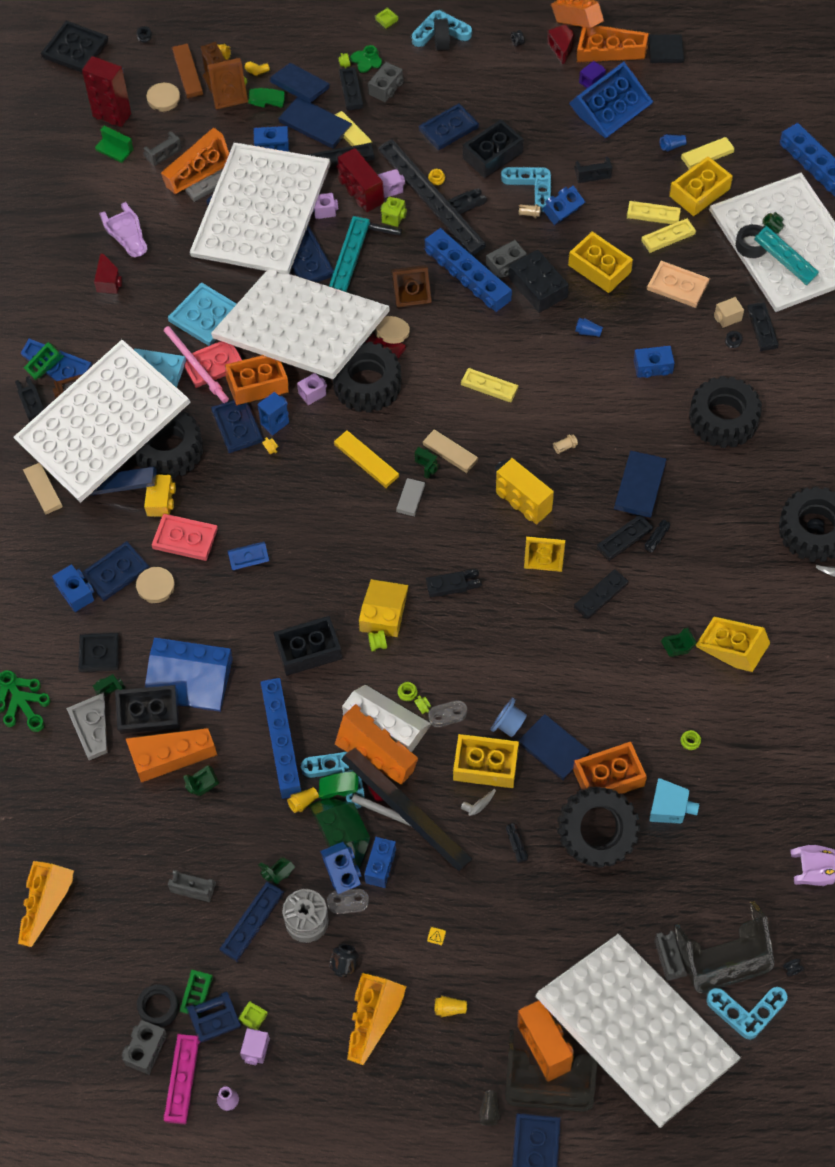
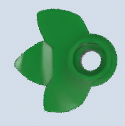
[349,45,382,73]

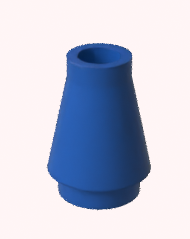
[660,134,686,152]
[575,318,603,337]

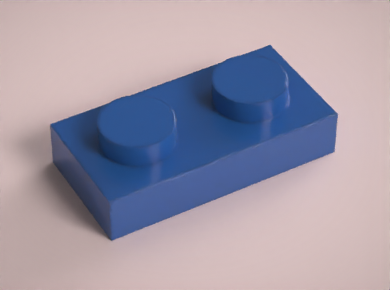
[228,542,269,570]

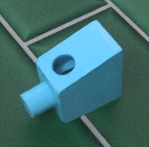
[649,778,699,823]

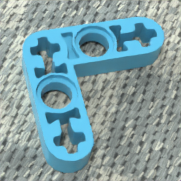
[412,10,472,47]
[501,167,551,212]
[301,752,364,809]
[706,987,787,1039]

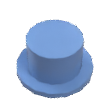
[490,698,527,737]

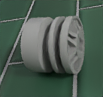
[282,889,329,943]

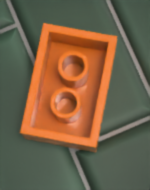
[225,355,288,405]
[573,742,647,794]
[518,1001,574,1082]

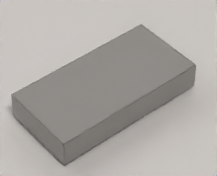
[396,478,425,517]

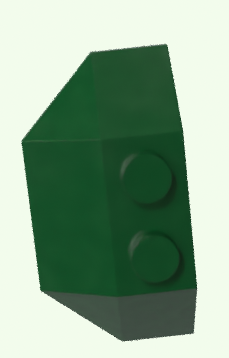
[309,798,371,875]

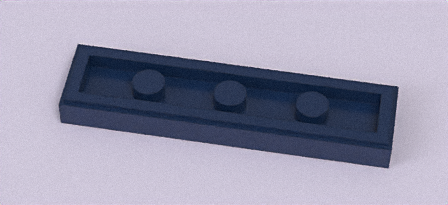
[89,467,157,496]
[219,882,284,962]

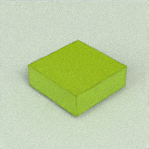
[375,8,398,29]
[238,1001,268,1030]

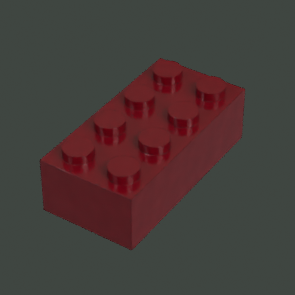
[82,56,131,127]

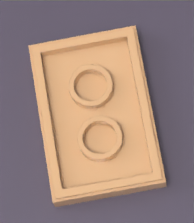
[647,261,710,308]

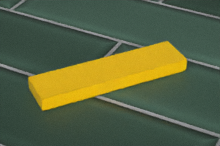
[334,431,399,488]

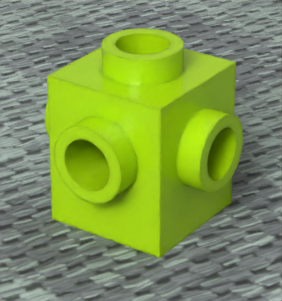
[381,196,407,227]

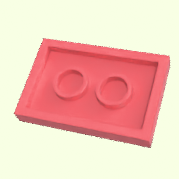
[184,341,242,388]
[152,514,218,561]

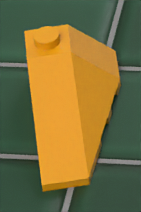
[18,861,74,947]
[348,973,406,1065]

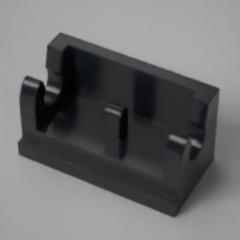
[574,157,612,183]

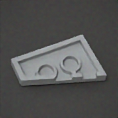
[66,693,108,760]

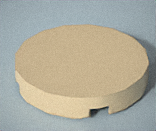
[147,83,180,112]
[374,316,410,344]
[136,567,175,603]

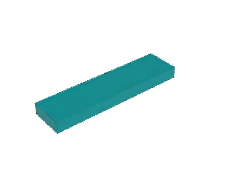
[754,226,819,286]

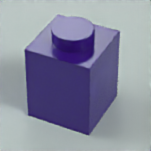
[579,61,606,88]

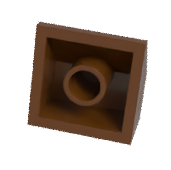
[391,265,432,307]

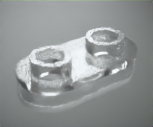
[428,701,467,727]
[327,889,369,913]

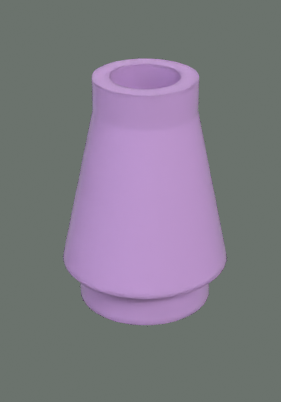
[217,1087,239,1110]

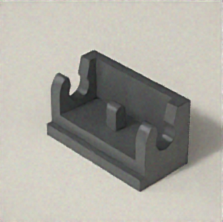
[143,131,182,167]
[168,870,216,902]
[655,931,687,981]

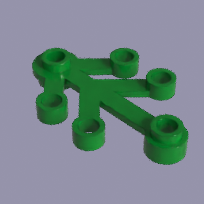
[0,670,51,732]

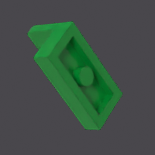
[95,125,134,163]

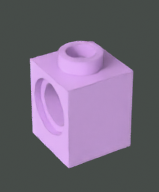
[378,169,405,198]
[314,193,338,219]
[297,373,327,405]
[240,1028,270,1065]

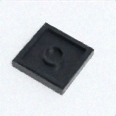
[648,34,684,63]
[78,633,119,672]

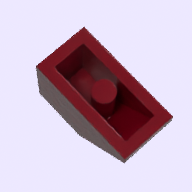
[547,24,574,64]
[94,254,122,294]

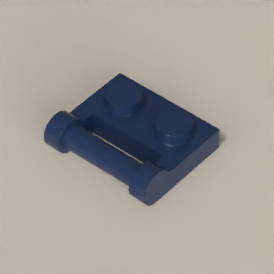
[186,992,241,1043]

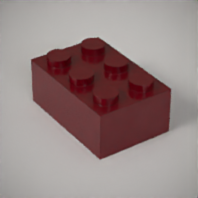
[337,148,384,213]

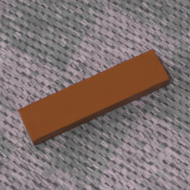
[172,43,203,98]

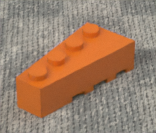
[551,0,604,28]
[577,25,648,62]
[161,128,229,194]
[335,704,418,785]
[126,728,217,783]

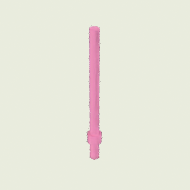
[164,326,229,403]

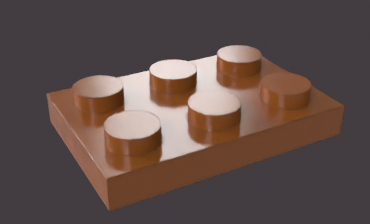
[207,58,248,109]

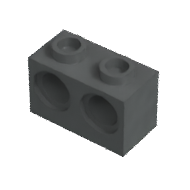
[368,62,404,102]
[486,240,527,279]
[122,1020,167,1075]

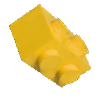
[144,475,176,517]

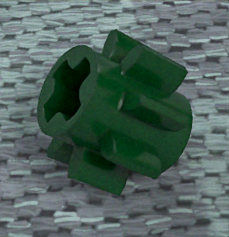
[762,212,784,234]

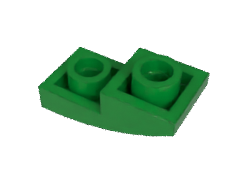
[248,88,284,108]
[319,771,359,799]

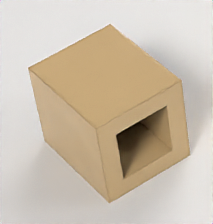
[714,297,744,328]

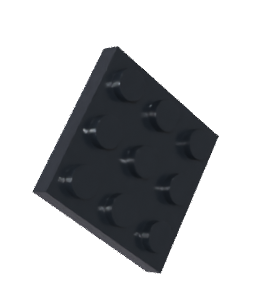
[41,20,109,73]

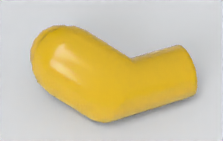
[245,62,270,76]

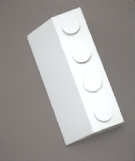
[342,685,431,752]

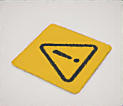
[427,927,446,945]

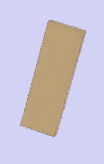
[423,430,478,473]
[23,463,62,515]

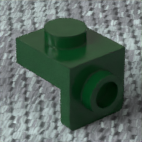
[415,447,439,479]
[661,628,696,657]
[93,674,126,696]
[183,765,219,796]
[258,857,295,884]

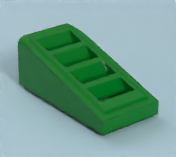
[23,342,64,380]
[180,969,214,1017]

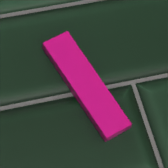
[164,1034,199,1124]

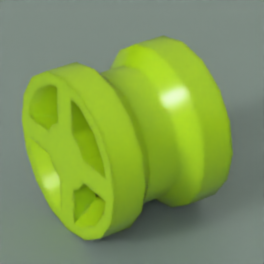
[368,630,387,652]

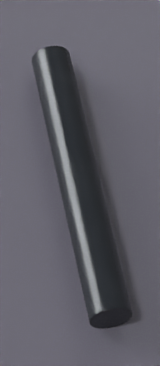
[350,219,402,236]

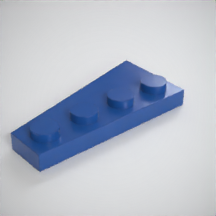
[21,339,93,381]

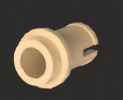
[519,204,541,218]
[553,435,578,454]

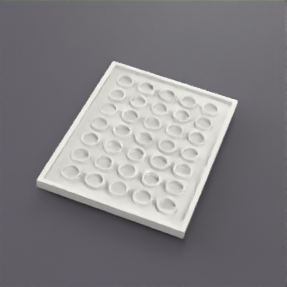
[190,143,331,274]
[709,173,835,312]
[211,270,389,379]
[14,340,190,503]
[535,934,740,1127]

